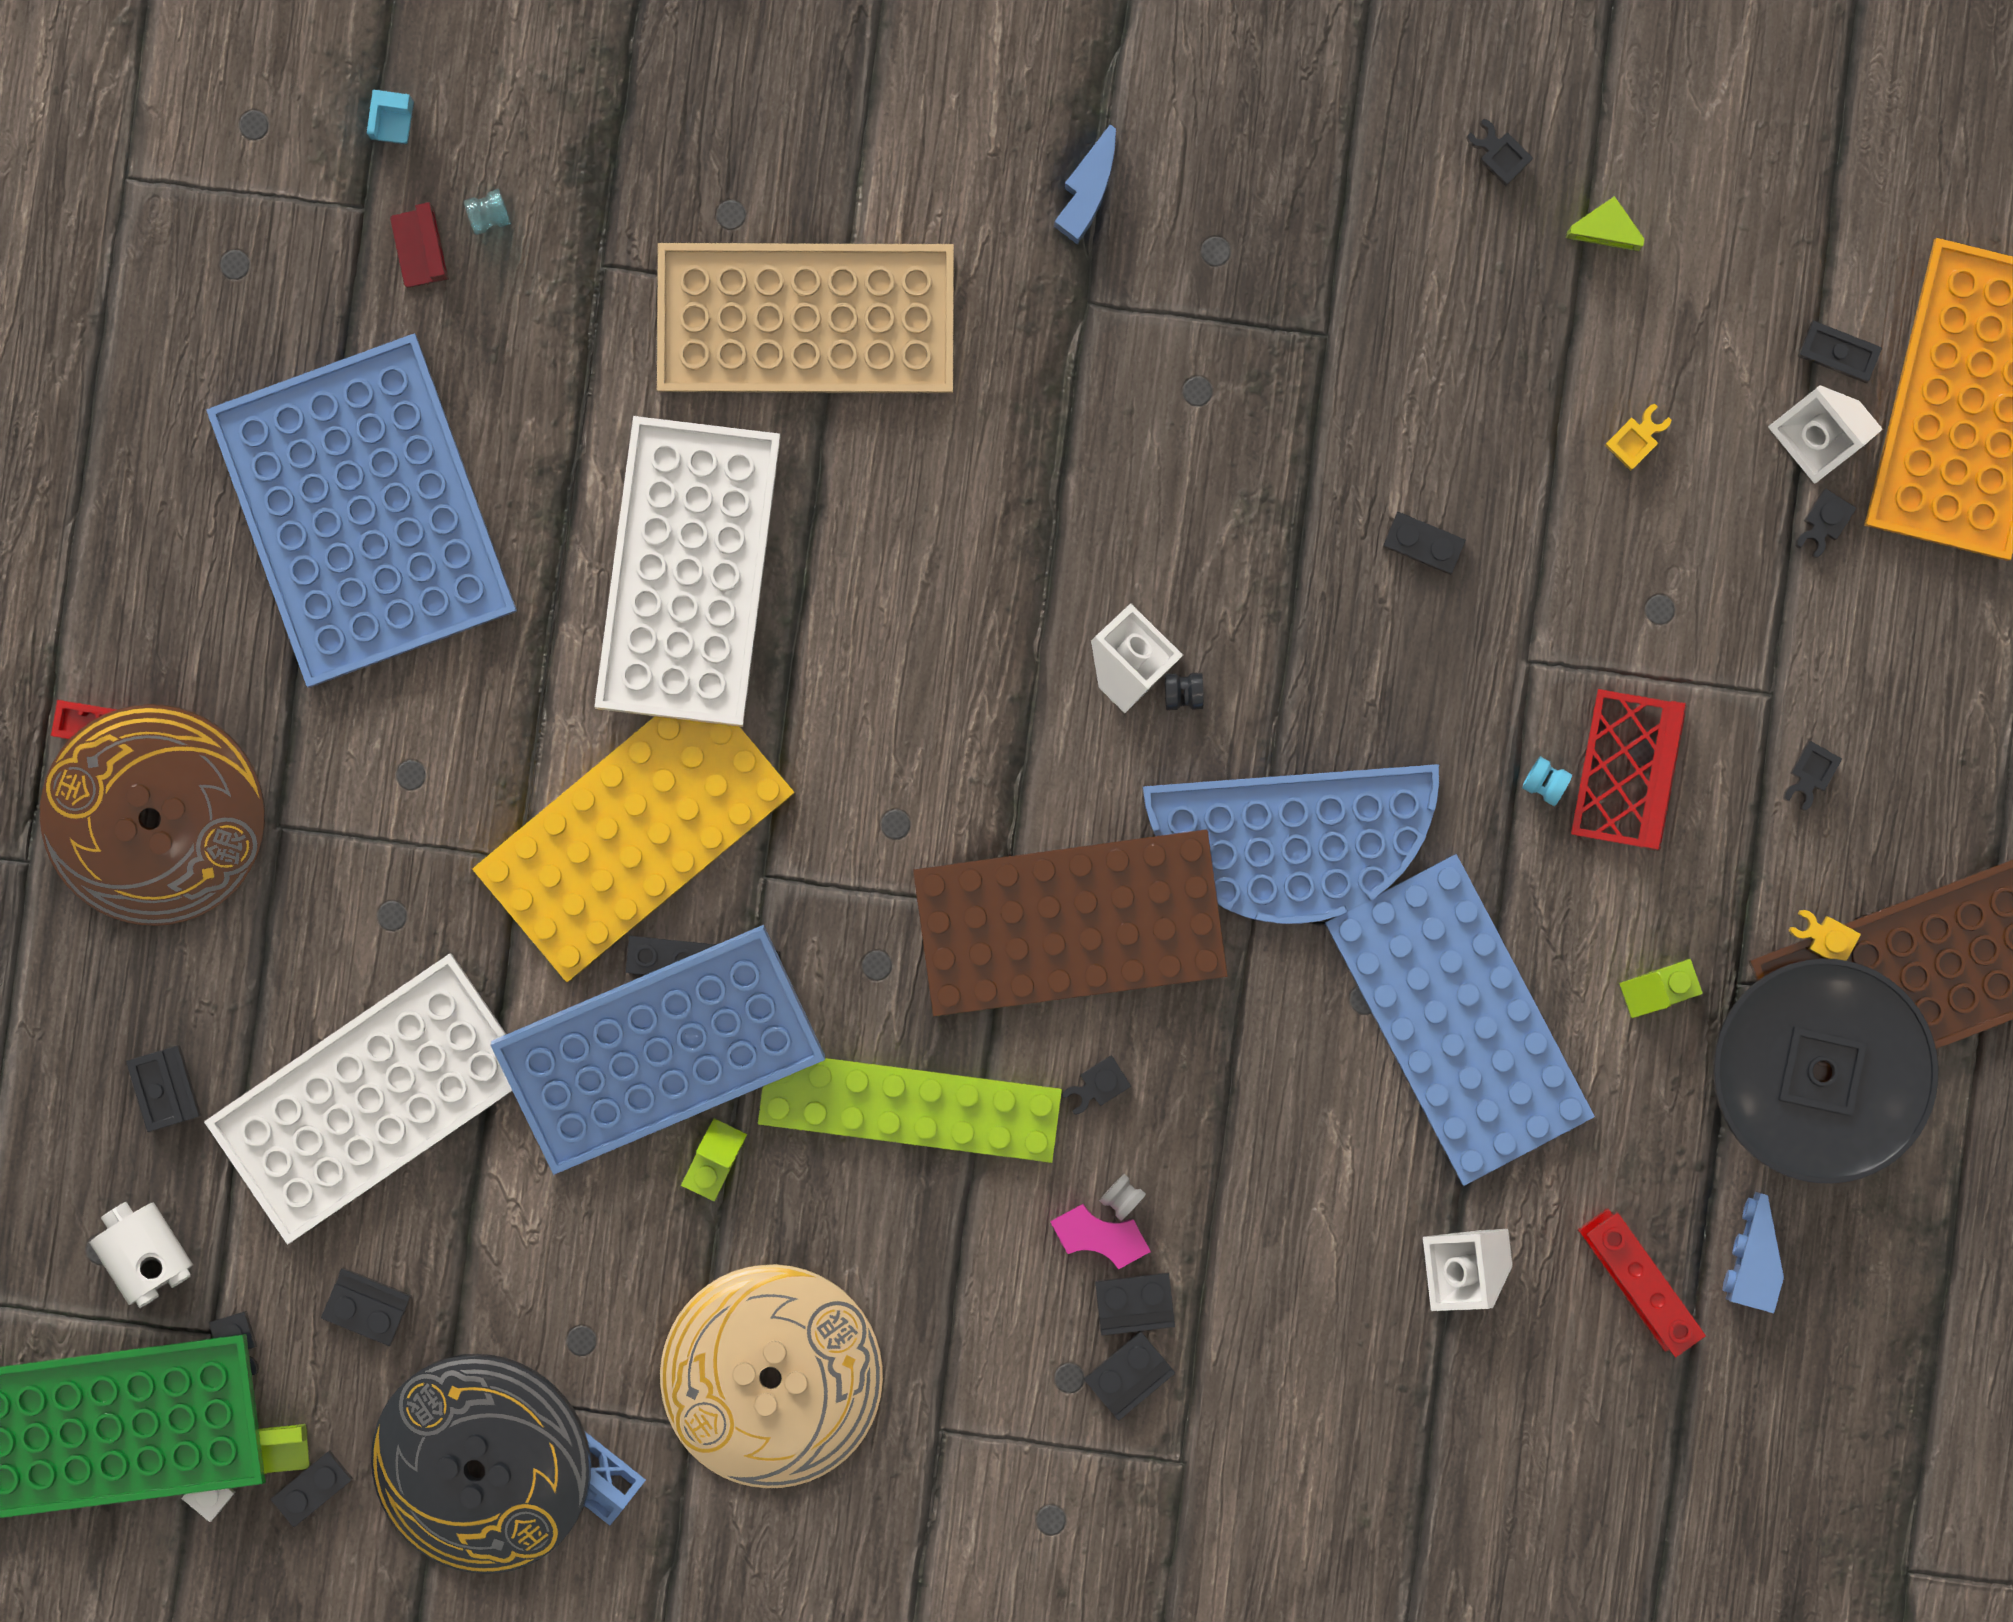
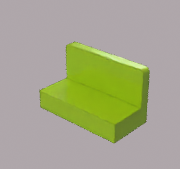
[259,1424,310,1473]

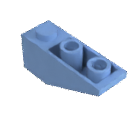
[1722,1192,1784,1313]

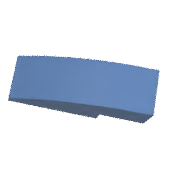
[1054,125,1116,244]

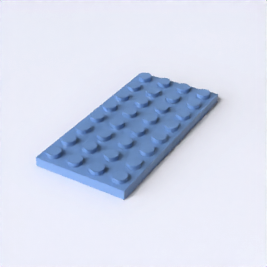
[1325,854,1595,1186]
[490,925,825,1175]

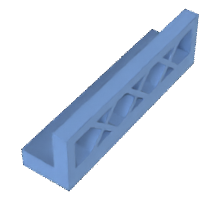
[585,1432,646,1525]

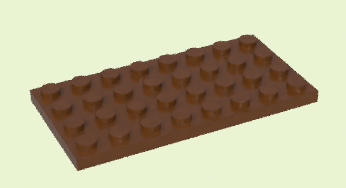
[913,829,1228,1017]
[1749,859,2013,1083]

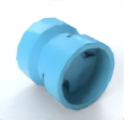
[1522,756,1572,806]

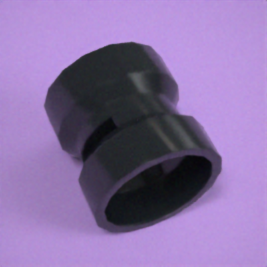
[1165,673,1204,710]

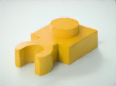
[1605,404,1672,471]
[1789,910,1861,961]

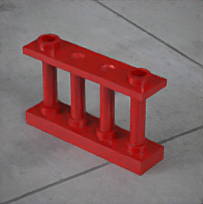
[1577,1208,1706,1358]

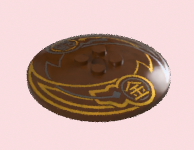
[40,704,265,926]

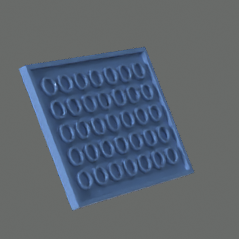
[206,333,517,688]

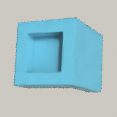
[367,90,414,144]

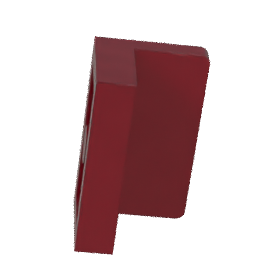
[390,202,449,288]

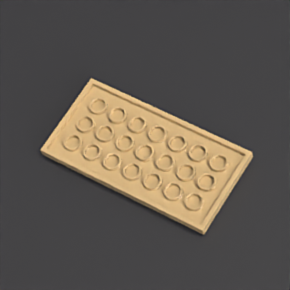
[657,243,954,393]

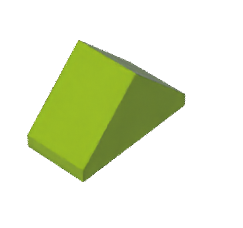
[1566,196,1644,251]

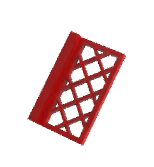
[1571,689,1687,851]

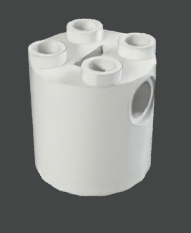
[89,1202,193,1308]

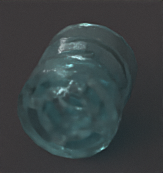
[464,189,511,236]

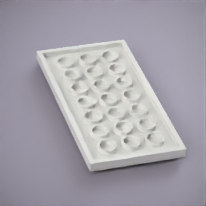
[595,416,781,727]
[204,953,512,1245]

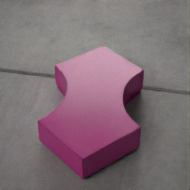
[1050,1204,1151,1270]

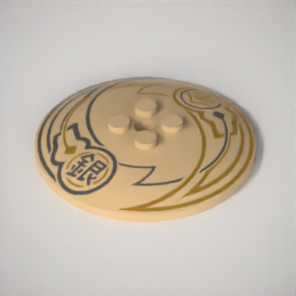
[660,1264,883,1488]

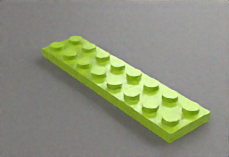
[758,1058,1062,1163]

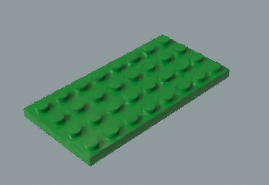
[0,1334,266,1518]

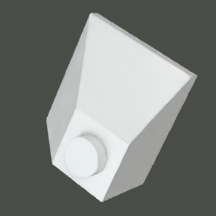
[1768,386,1883,484]
[1091,603,1183,713]
[1423,1229,1512,1311]

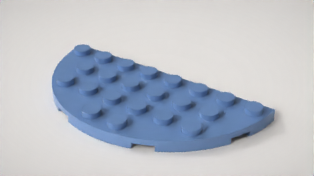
[1142,764,1439,924]

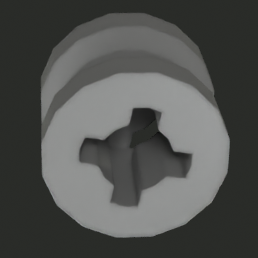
[1099,1174,1146,1221]

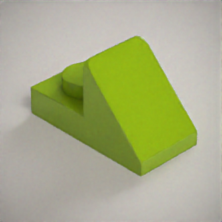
[1619,959,1703,1018]
[681,1118,747,1202]

